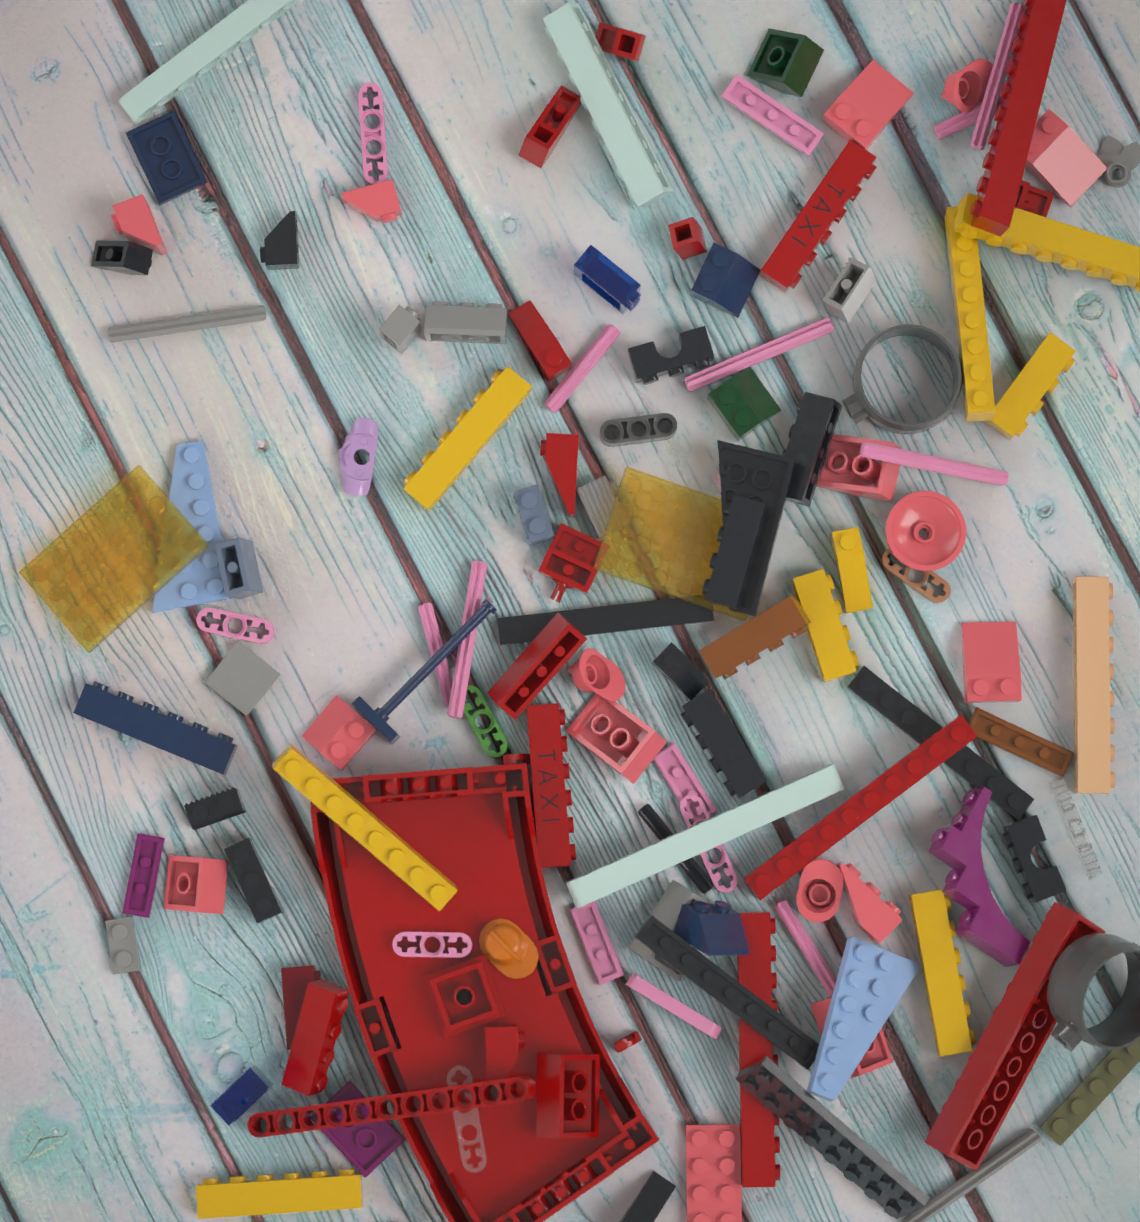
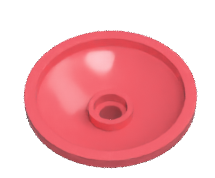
[885,491,966,571]

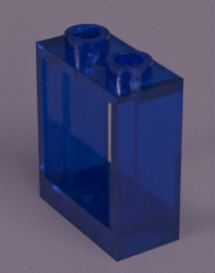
[574,245,641,314]
[210,1065,274,1126]

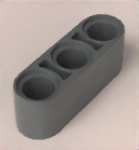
[600,413,677,447]

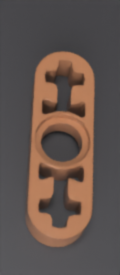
[881,548,951,603]

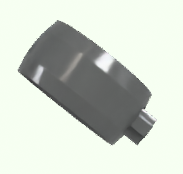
[842,324,963,435]
[1047,933,1140,1051]

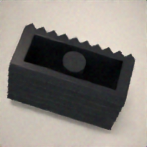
[184,787,246,830]

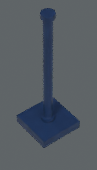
[352,599,497,744]

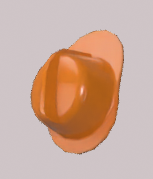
[479,919,539,979]

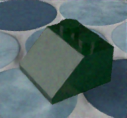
[747,28,824,97]
[707,367,782,441]

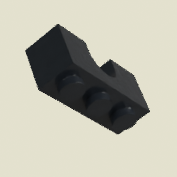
[627,326,714,385]
[1002,815,1066,903]
[224,838,284,924]

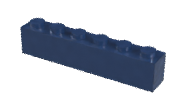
[73,681,238,776]

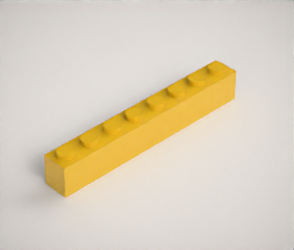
[953,193,1140,292]
[944,206,996,422]
[272,743,458,911]

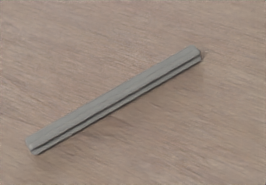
[108,305,266,343]
[902,1129,1040,1222]

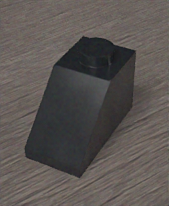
[260,211,300,270]
[91,240,153,275]
[652,642,710,701]

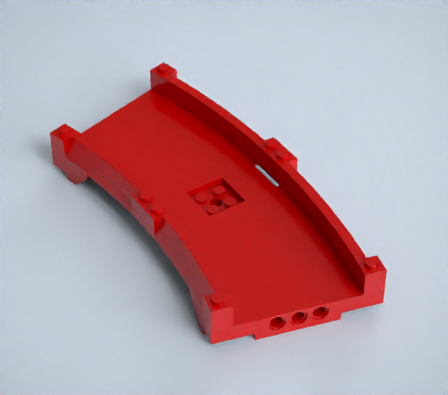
[310,763,660,1222]

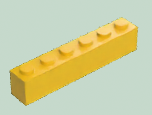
[403,366,532,512]
[909,889,976,1057]
[196,1169,363,1219]

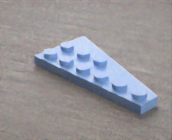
[152,440,232,613]
[807,936,922,1101]

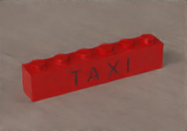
[759,139,877,293]
[526,703,576,868]

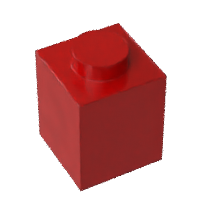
[668,217,708,260]

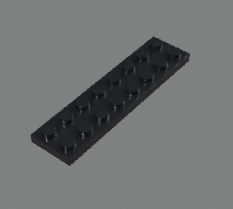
[735,1056,929,1220]

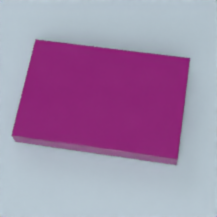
[311,1081,405,1178]

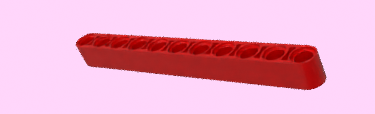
[247,1076,537,1138]

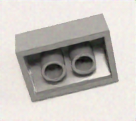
[424,301,507,344]
[628,880,709,981]

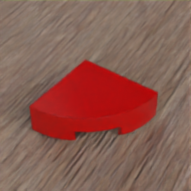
[503,754,531,765]
[614,1031,642,1053]

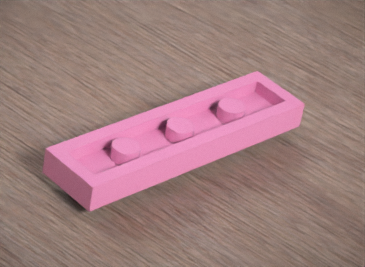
[721,74,824,157]

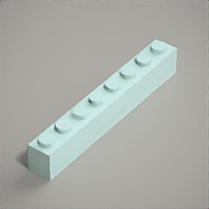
[543,2,673,207]

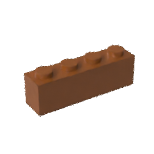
[699,595,811,680]

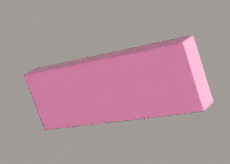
[653,743,717,823]
[569,901,624,985]

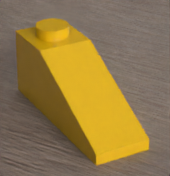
[830,527,873,614]

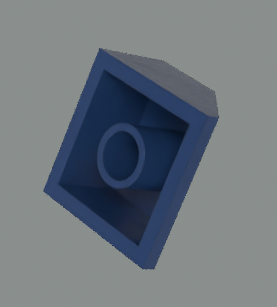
[690,243,761,318]
[674,901,750,956]

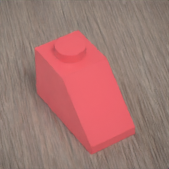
[341,179,402,223]

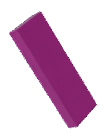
[122,833,165,918]

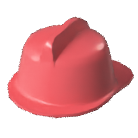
[941,59,993,112]
[568,648,625,701]
[796,859,844,922]

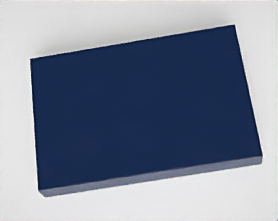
[126,110,208,205]

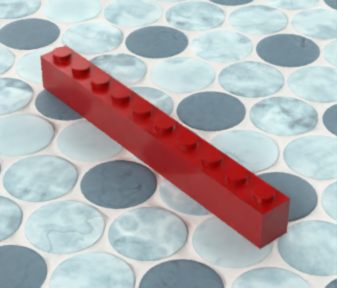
[970,0,1067,237]
[744,715,978,901]
[737,912,780,1188]

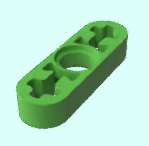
[464,685,508,758]

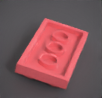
[686,1124,742,1222]

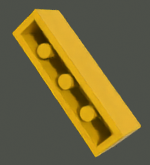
[984,332,1076,440]
[791,569,859,683]

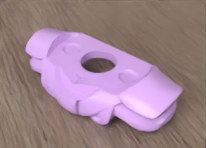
[338,418,378,496]

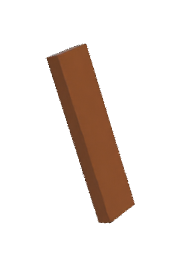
[968,707,1074,778]

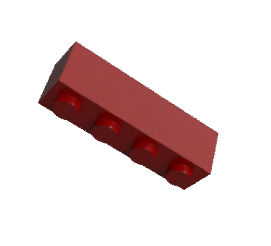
[487,612,587,720]
[281,979,349,1096]

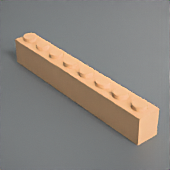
[1073,577,1115,794]

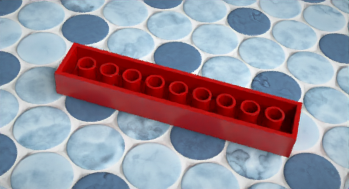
[924,902,1106,1171]

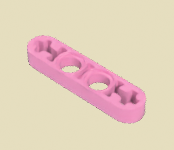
[358,83,388,185]
[679,794,738,893]
[626,973,723,1040]

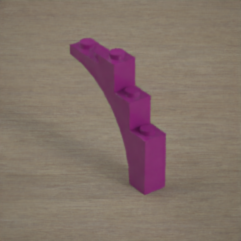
[928,786,1030,967]

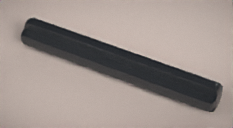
[638,804,714,894]

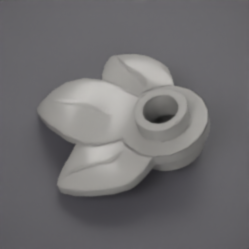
[1096,136,1140,188]

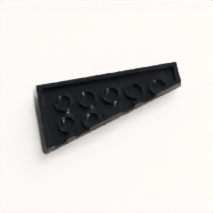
[717,440,796,617]

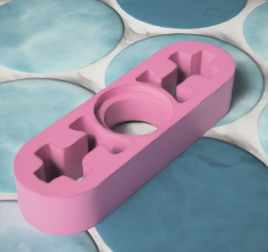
[196,608,274,644]
[392,932,472,957]

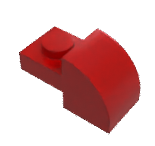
[596,22,646,62]

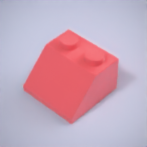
[111,194,167,255]
[302,695,378,771]
[164,855,228,914]

